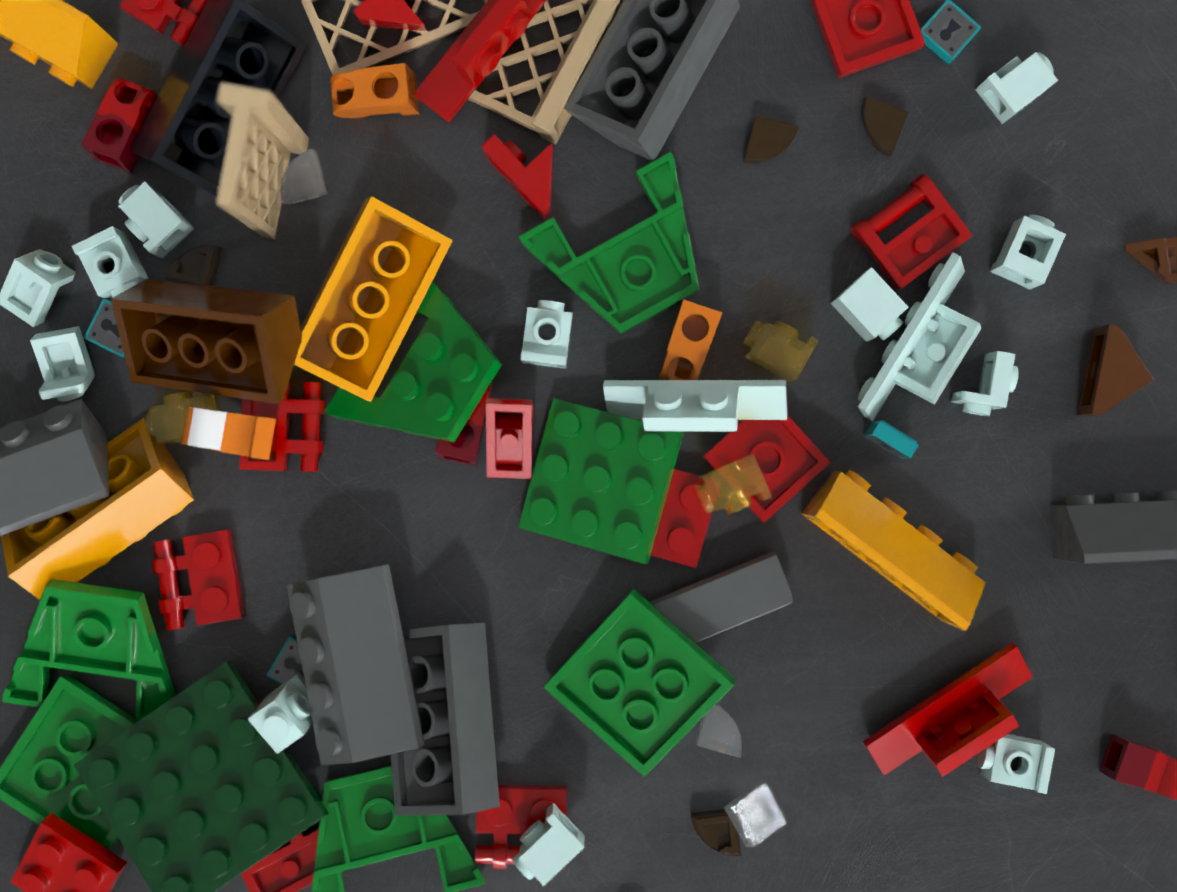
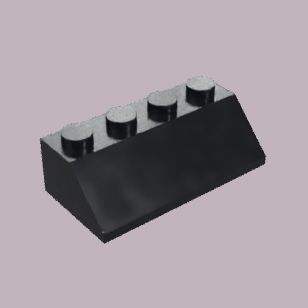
[130,0,307,197]

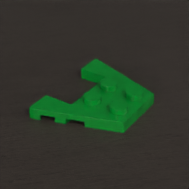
[518,152,699,335]
[324,281,502,442]
[2,579,176,722]
[312,764,485,892]

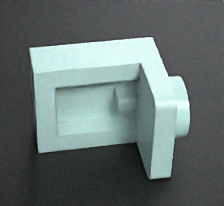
[30,326,95,401]
[951,351,1018,416]

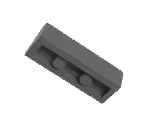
[649,551,794,643]

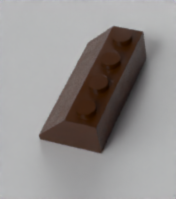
[111,279,302,404]

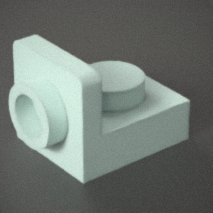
[0,249,76,327]

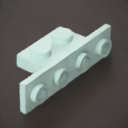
[858,253,981,422]
[603,380,787,431]

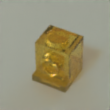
[743,320,819,383]
[145,391,217,444]
[696,454,772,515]

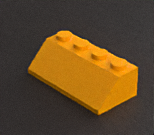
[0,0,118,89]
[294,196,453,402]
[1,418,194,600]
[801,470,986,631]

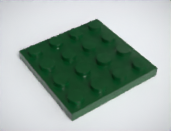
[74,661,329,892]

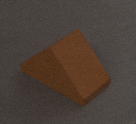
[1077,324,1154,417]

